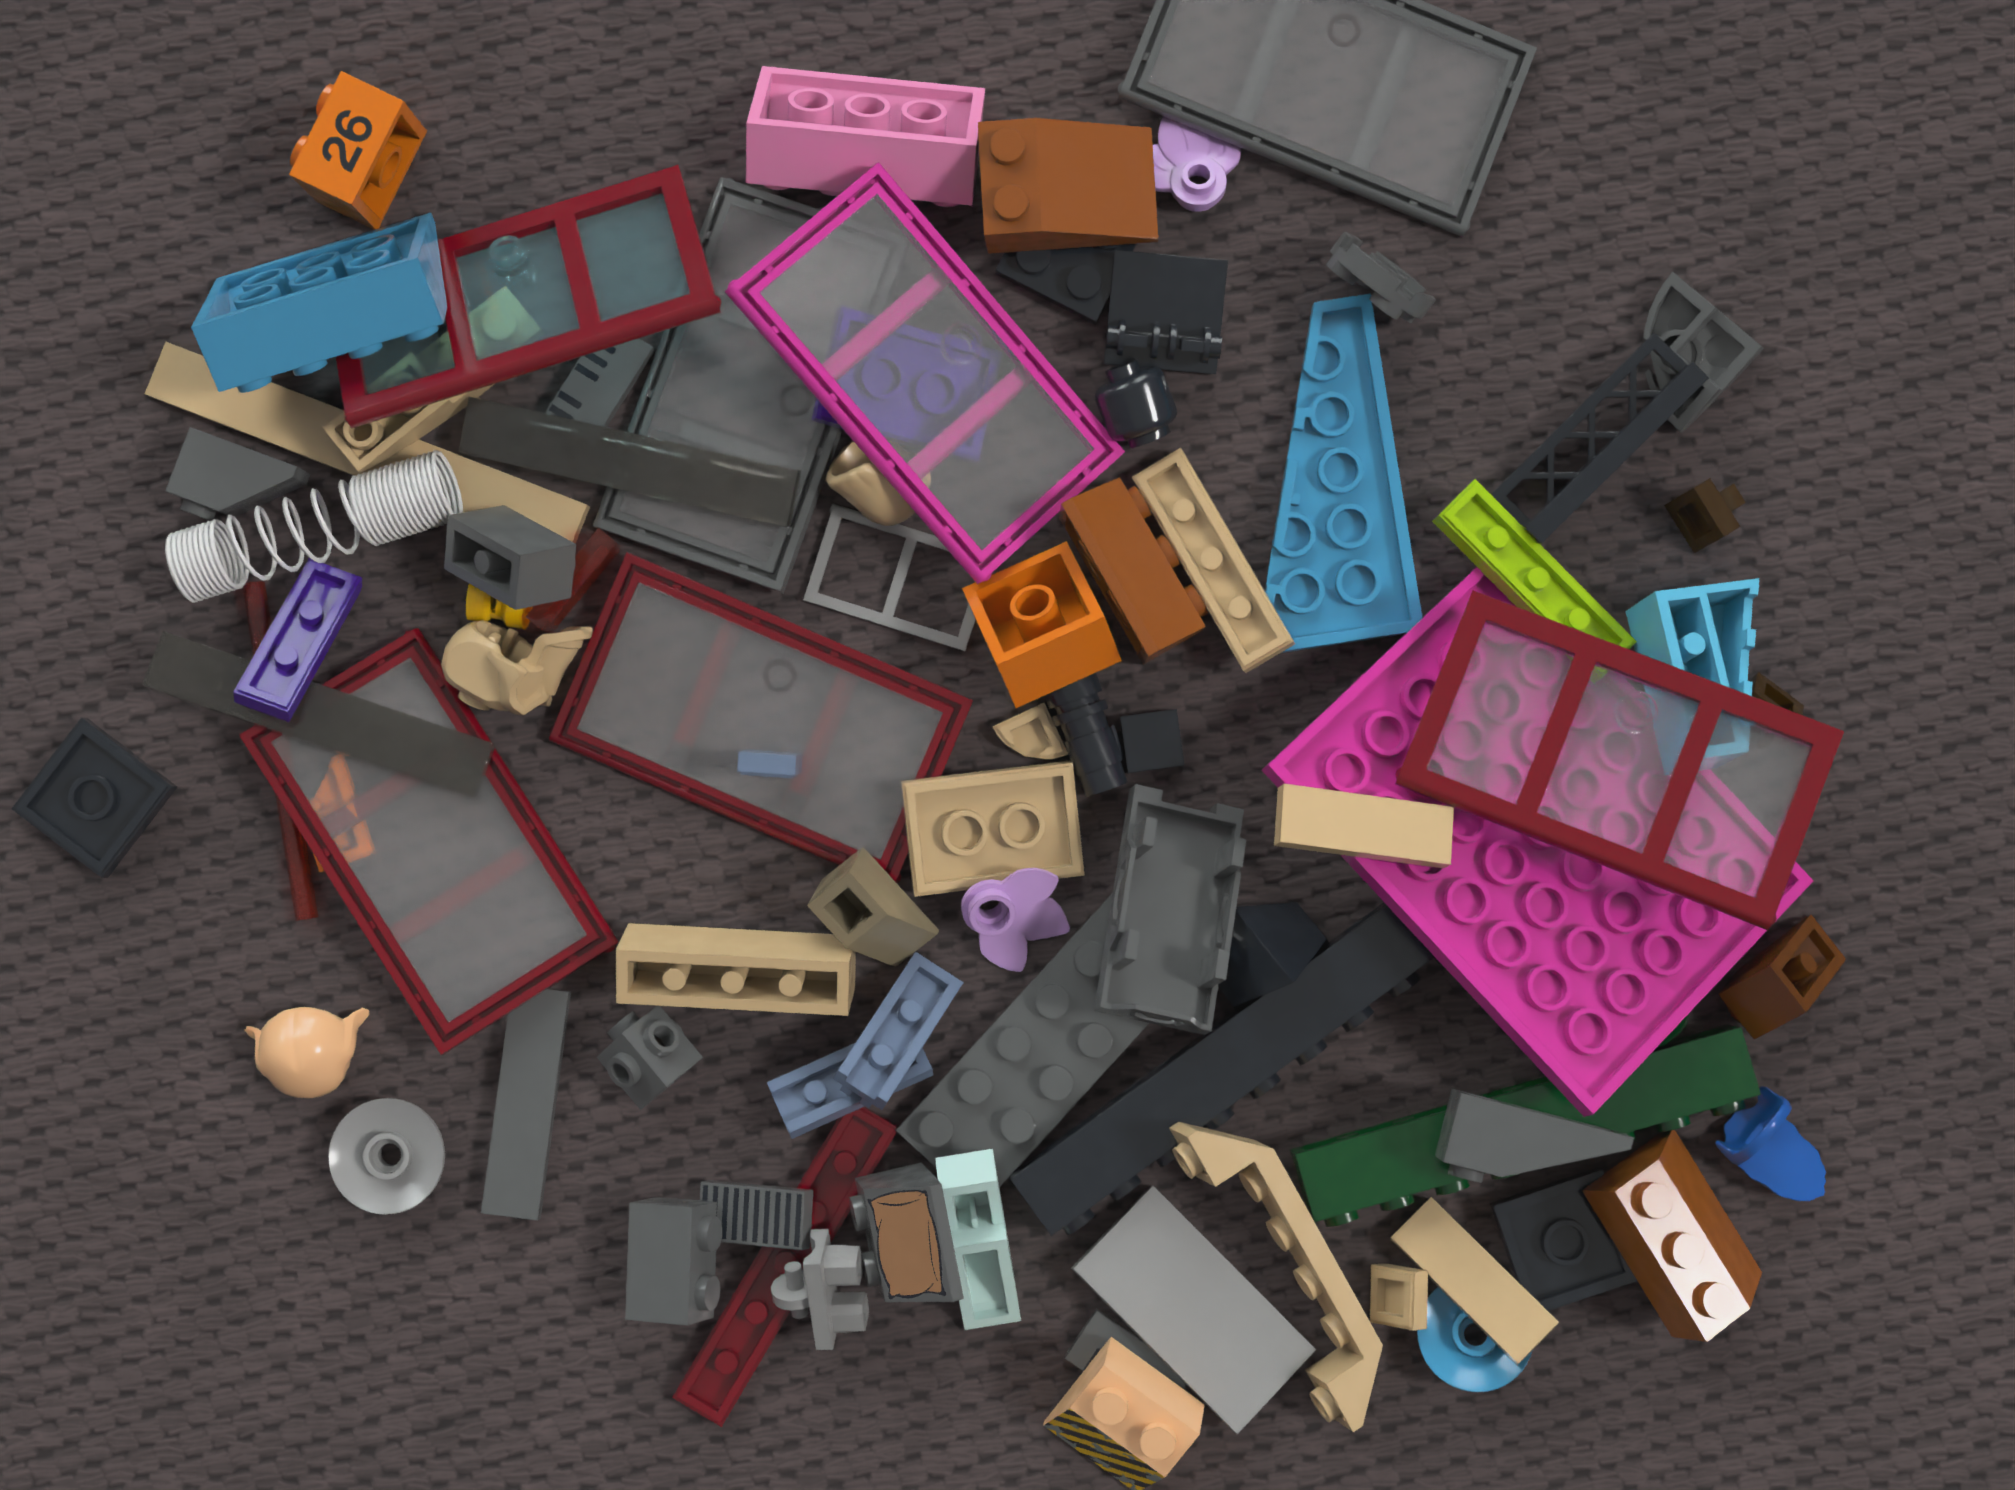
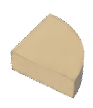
[993,703,1068,760]

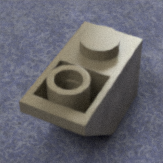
[807,847,939,967]

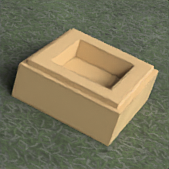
[1370,1264,1428,1331]

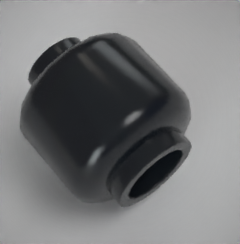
[1095,359,1177,448]

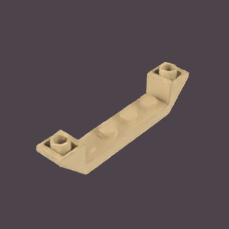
[1169,1122,1383,1432]

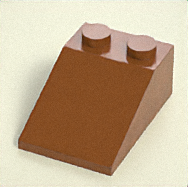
[978,118,1158,254]

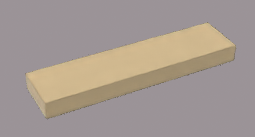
[1132,448,1295,673]

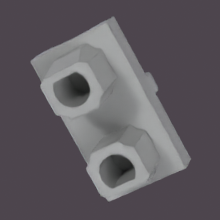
[771,1229,869,1350]

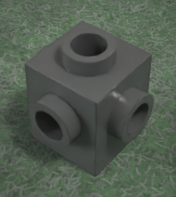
[596,1006,703,1110]

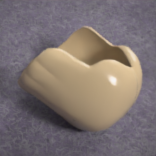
[826,440,930,526]

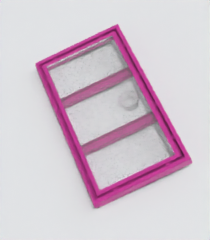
[725,162,1125,584]

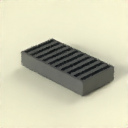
[700,1180,813,1250]

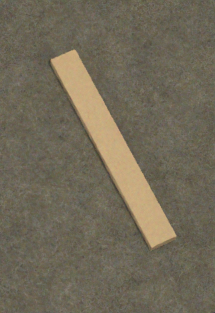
[145,342,590,544]

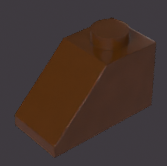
[1718,914,1846,1040]

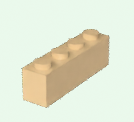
[616,923,856,1016]

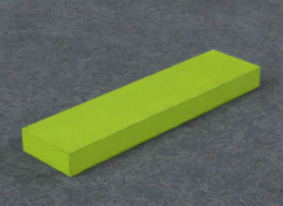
[1432,479,1637,684]

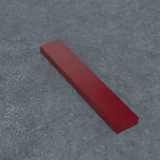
[672,1106,899,1427]

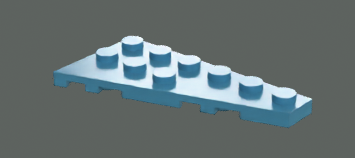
[1264,294,1422,653]

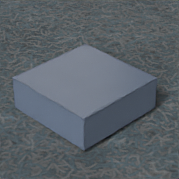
[737,749,803,778]

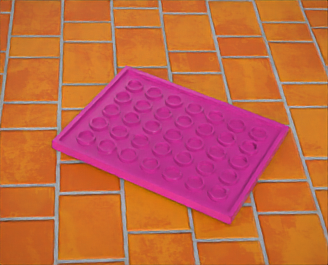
[1262,566,1813,1117]

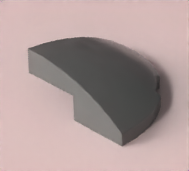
[1643,272,1764,433]

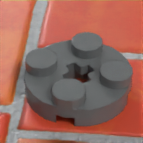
[1326,232,1436,323]

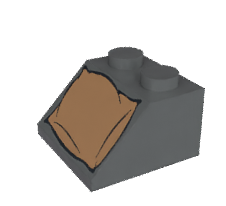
[849,1163,964,1302]

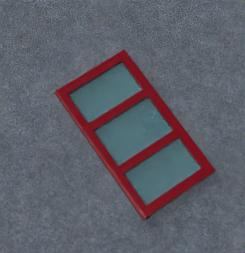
[336,165,722,429]

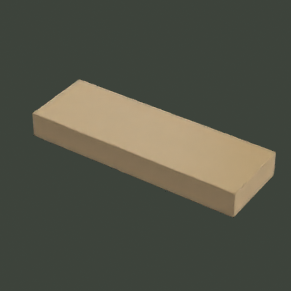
[1274,784,1454,868]
[1391,1197,1559,1366]

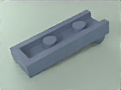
[833,951,964,1110]
[767,1043,933,1139]

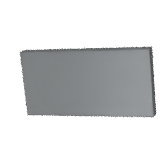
[1071,1185,1316,1434]

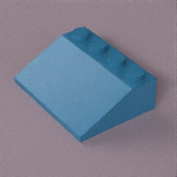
[191,213,447,393]

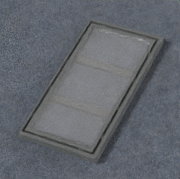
[1118,0,1537,237]
[593,177,910,594]

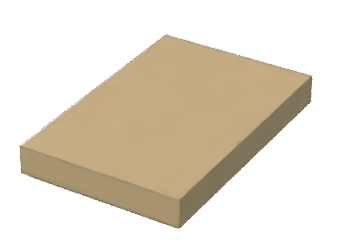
[901,761,1085,897]

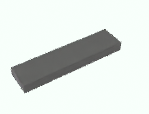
[481,988,571,1221]

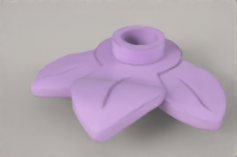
[1153,116,1241,212]
[961,868,1070,972]

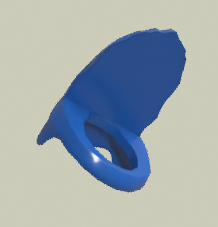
[1715,1086,1826,1201]

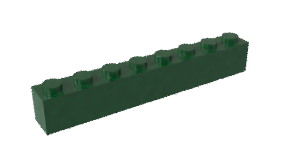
[1290,1024,1761,1227]

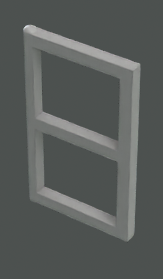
[803,504,976,651]

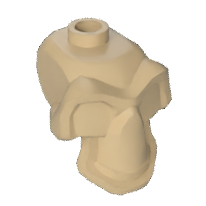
[441,620,593,715]

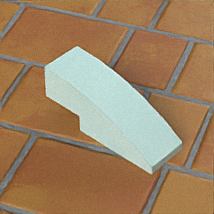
[935,1149,1021,1330]

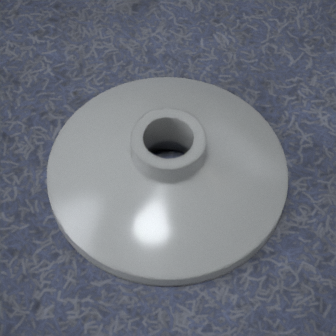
[328,1098,445,1215]

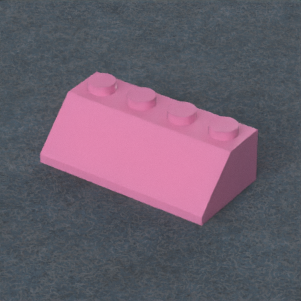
[746,66,985,207]

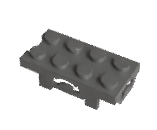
[1094,784,1246,1035]

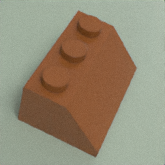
[1059,477,1208,665]
[1582,1130,1762,1342]

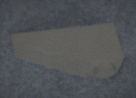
[1435,1088,1634,1183]

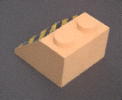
[1043,1337,1205,1490]

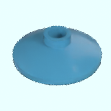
[1417,1287,1533,1392]

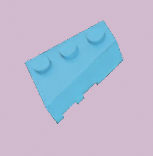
[1625,578,1759,776]

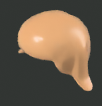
[245,1007,369,1098]

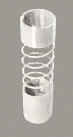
[165,450,463,603]

